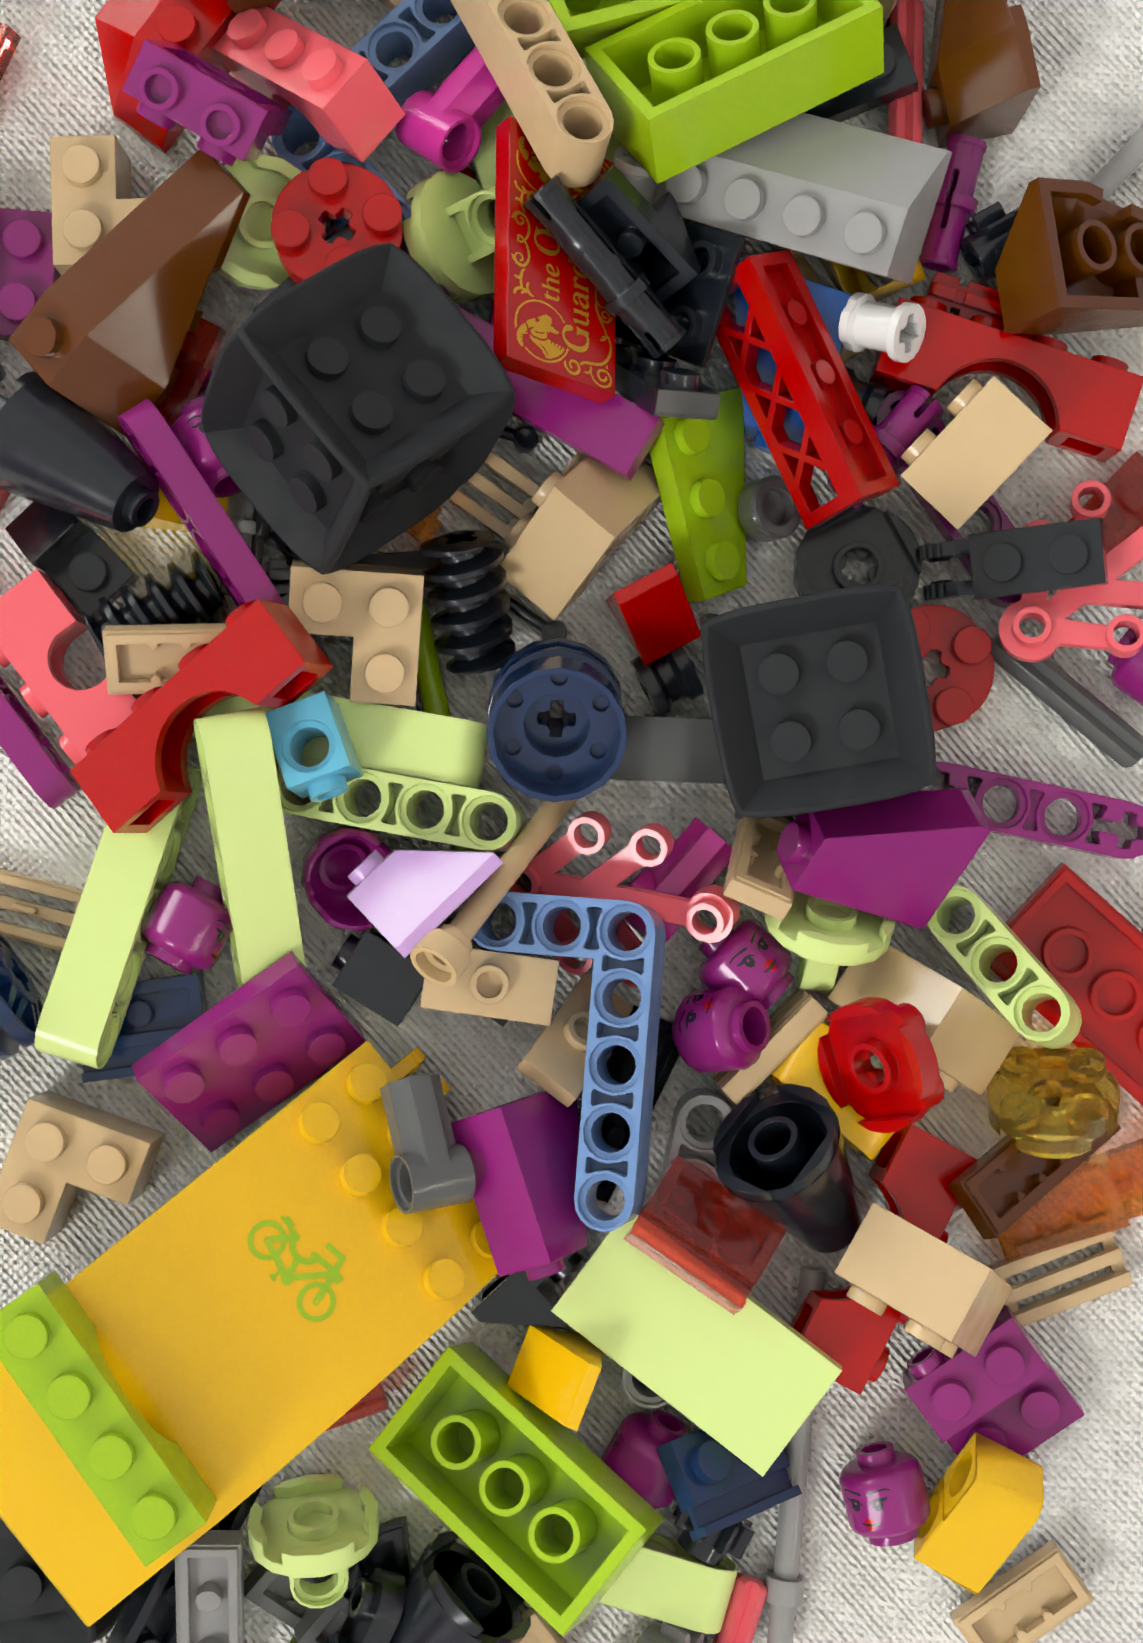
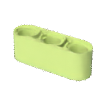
[927,885,1082,1049]
[599,1533,739,1634]

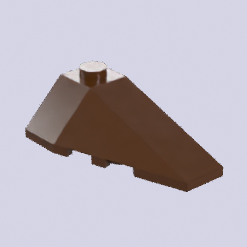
[922,0,1041,148]
[8,149,251,437]
[995,177,1143,335]

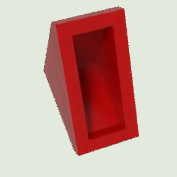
[605,563,701,666]

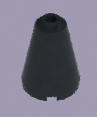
[0,371,160,532]
[713,1084,862,1253]
[390,1531,531,1643]

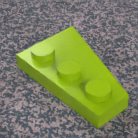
[649,387,747,603]

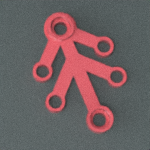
[998,480,1143,662]
[508,811,740,988]

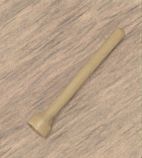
[410,799,578,987]

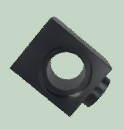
[331,928,424,1027]

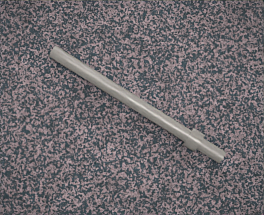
[765,1266,826,1643]

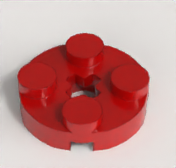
[270,158,403,284]
[911,604,995,732]
[817,997,945,1133]

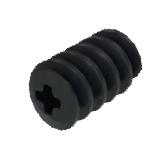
[420,530,516,675]
[82,549,230,657]

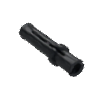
[524,175,686,360]

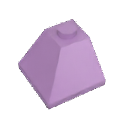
[347,849,503,958]

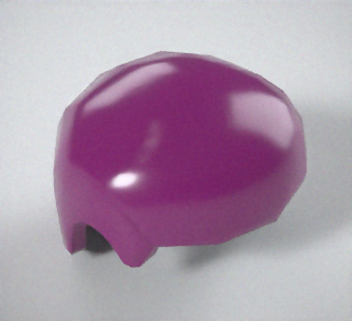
[301,826,391,931]

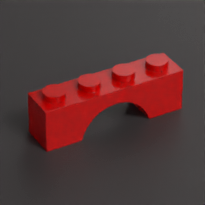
[867,296,1143,463]
[70,598,334,833]
[790,1124,977,1395]

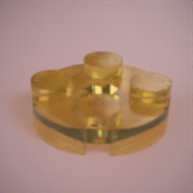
[987,1046,1120,1159]

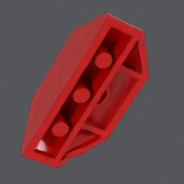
[95,0,282,154]

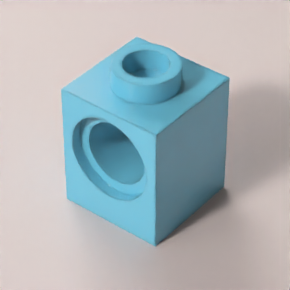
[265,691,363,802]

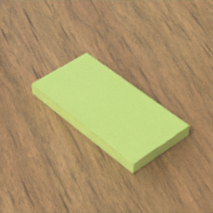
[551,1211,842,1477]

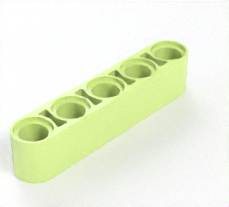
[191,692,488,789]
[194,707,306,989]
[274,752,526,852]
[34,765,202,1069]

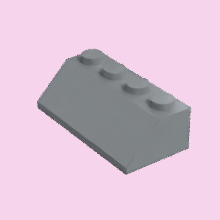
[652,113,952,284]

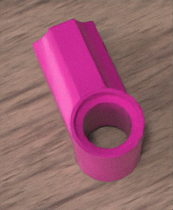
[396,46,505,173]
[624,818,732,942]

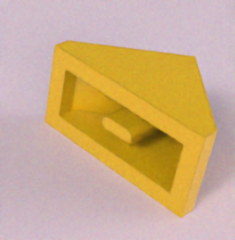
[507,1325,603,1431]

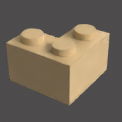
[50,135,146,275]
[900,376,1053,530]
[500,452,661,621]
[289,559,424,706]
[828,945,1020,1096]
[0,1090,166,1244]
[834,1202,1013,1358]

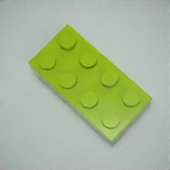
[584,0,884,184]
[368,1342,665,1636]

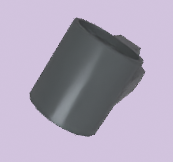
[380,1072,475,1214]

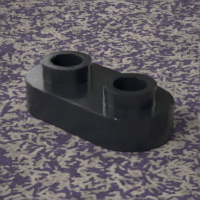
[327,1567,407,1643]

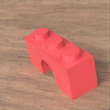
[212,6,405,163]
[0,569,142,765]

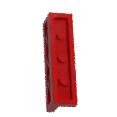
[716,249,900,530]

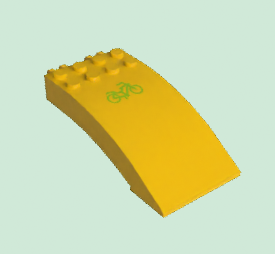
[0,1040,498,1627]

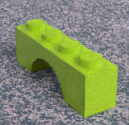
[0,1270,217,1567]

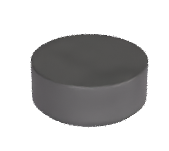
[737,475,801,542]

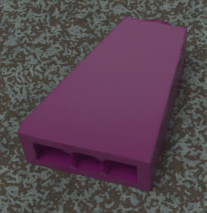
[775,788,992,929]
[451,1090,587,1281]

